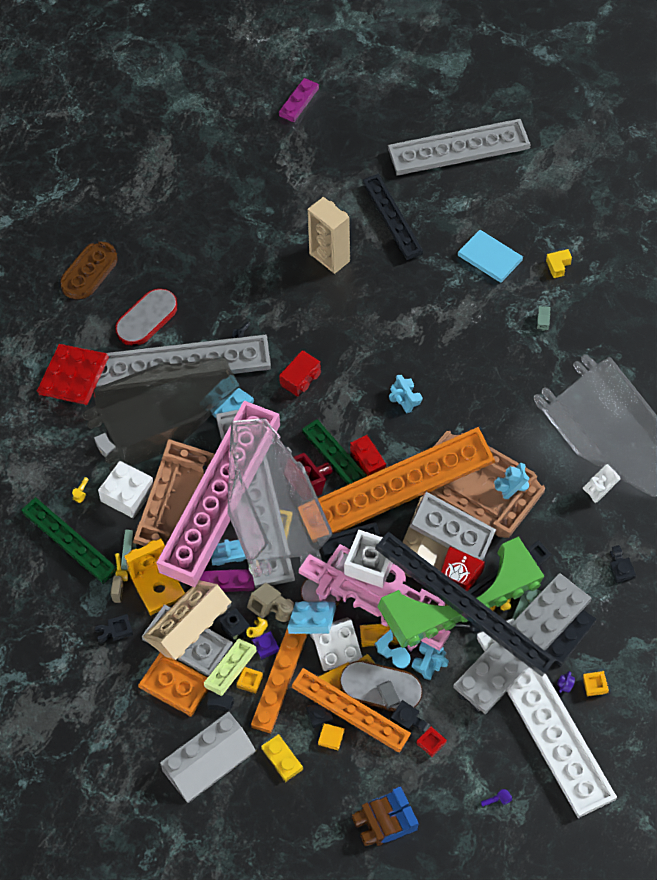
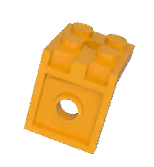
[124,539,185,616]

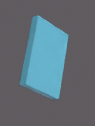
[458,230,523,283]

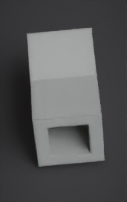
[94,433,117,460]

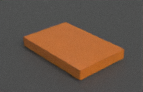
[138,652,208,716]

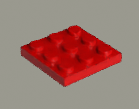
[37,344,109,405]

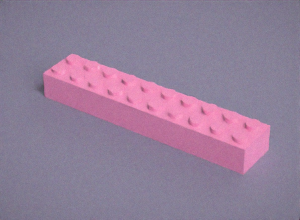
[157,401,280,587]

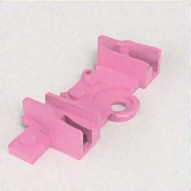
[299,544,450,652]

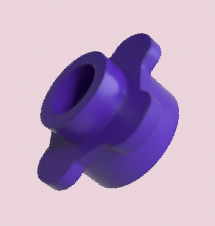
[557,671,575,693]

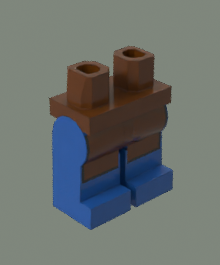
[352,786,419,847]

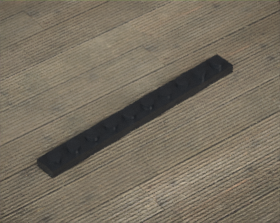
[375,532,556,677]

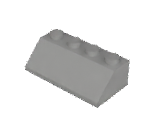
[160,712,256,803]

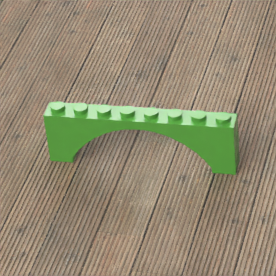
[377,537,544,648]

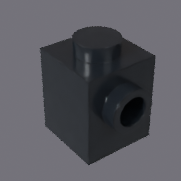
[219,608,250,644]

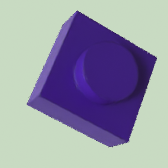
[252,632,279,660]

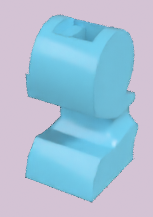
[374,629,410,669]

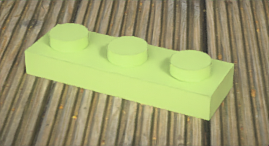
[204,639,257,696]

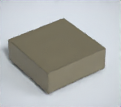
[110,576,124,603]

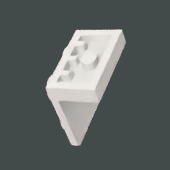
[310,617,362,671]

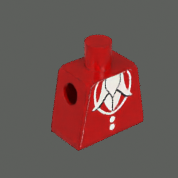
[441,546,485,591]

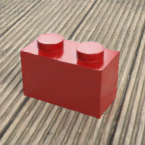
[279,350,321,397]
[350,435,386,476]

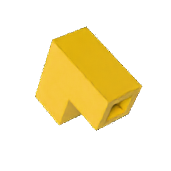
[546,249,572,278]

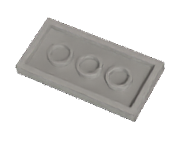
[409,492,496,561]
[142,604,233,677]

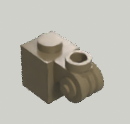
[247,582,294,622]

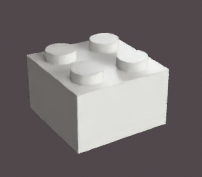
[98,461,154,519]
[344,530,393,588]

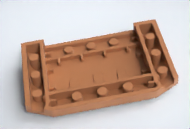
[428,431,545,538]
[133,439,215,546]

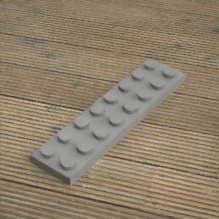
[388,119,530,175]
[453,573,592,714]

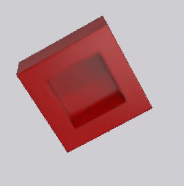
[416,726,447,757]

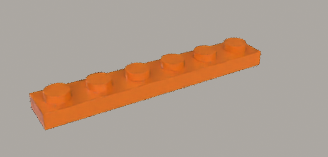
[251,627,308,734]
[292,668,411,753]

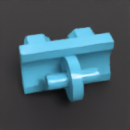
[389,375,423,413]
[494,463,529,499]
[211,539,248,566]
[412,642,449,680]

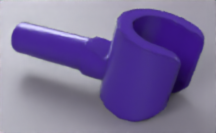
[481,789,512,806]

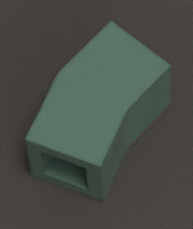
[537,306,550,330]

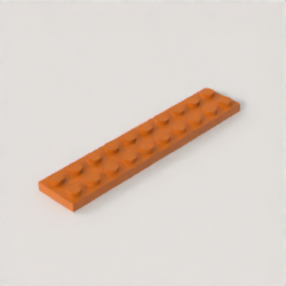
[299,427,495,543]

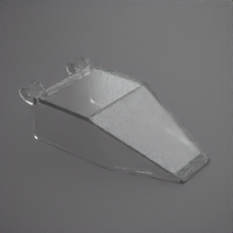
[534,354,657,498]
[227,418,332,578]

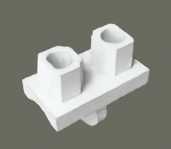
[583,464,621,503]

